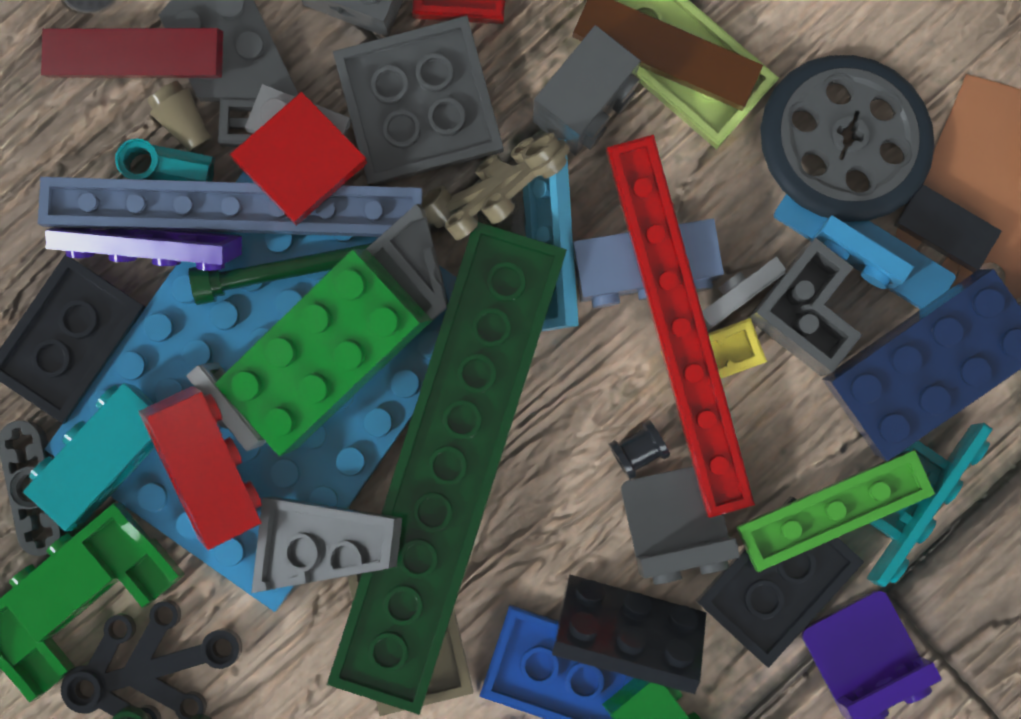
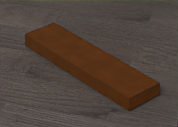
[572,0,763,111]

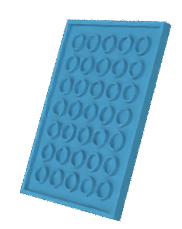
[44,171,457,612]

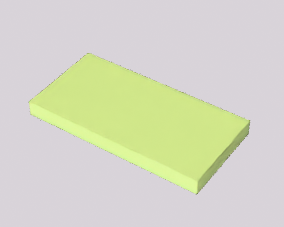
[614,0,779,150]

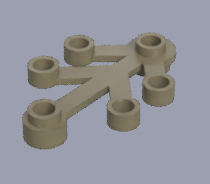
[422,133,570,240]

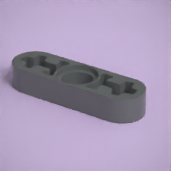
[0,421,67,556]

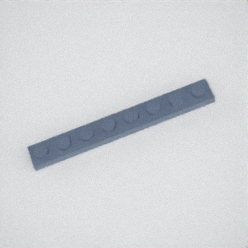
[38,177,423,237]

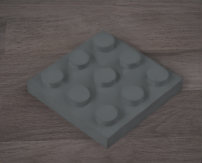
[333,16,504,186]

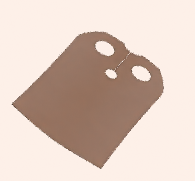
[896,74,1021,300]

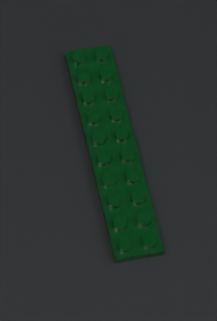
[326,222,567,715]

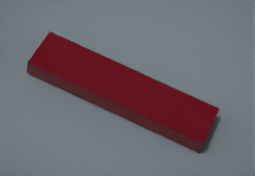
[41,28,224,78]

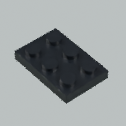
[0,254,146,424]
[695,496,864,668]
[552,575,707,694]

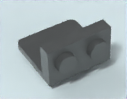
[621,466,740,585]

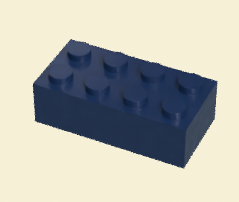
[822,269,1021,461]

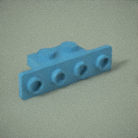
[773,194,956,310]

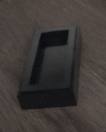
[894,185,1002,273]

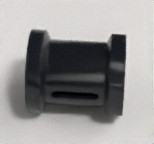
[608,420,671,480]

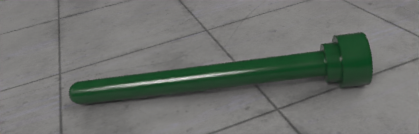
[189,243,372,305]

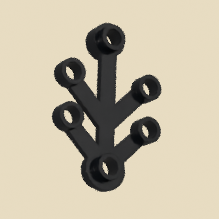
[61,600,242,719]

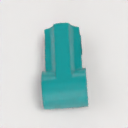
[115,139,215,182]

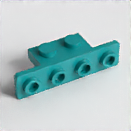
[867,423,993,587]

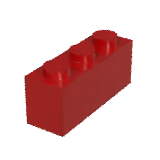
[138,386,262,550]

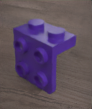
[801,590,942,719]

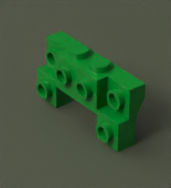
[0,503,185,703]

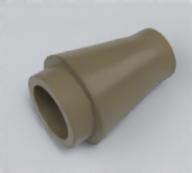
[147,81,212,152]

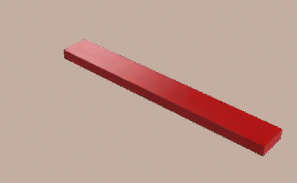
[606,134,755,518]

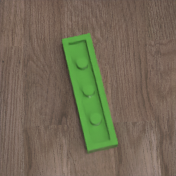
[736,450,935,572]

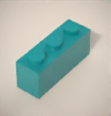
[23,383,155,531]

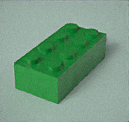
[214,249,432,457]

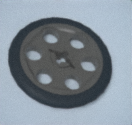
[760,55,935,222]

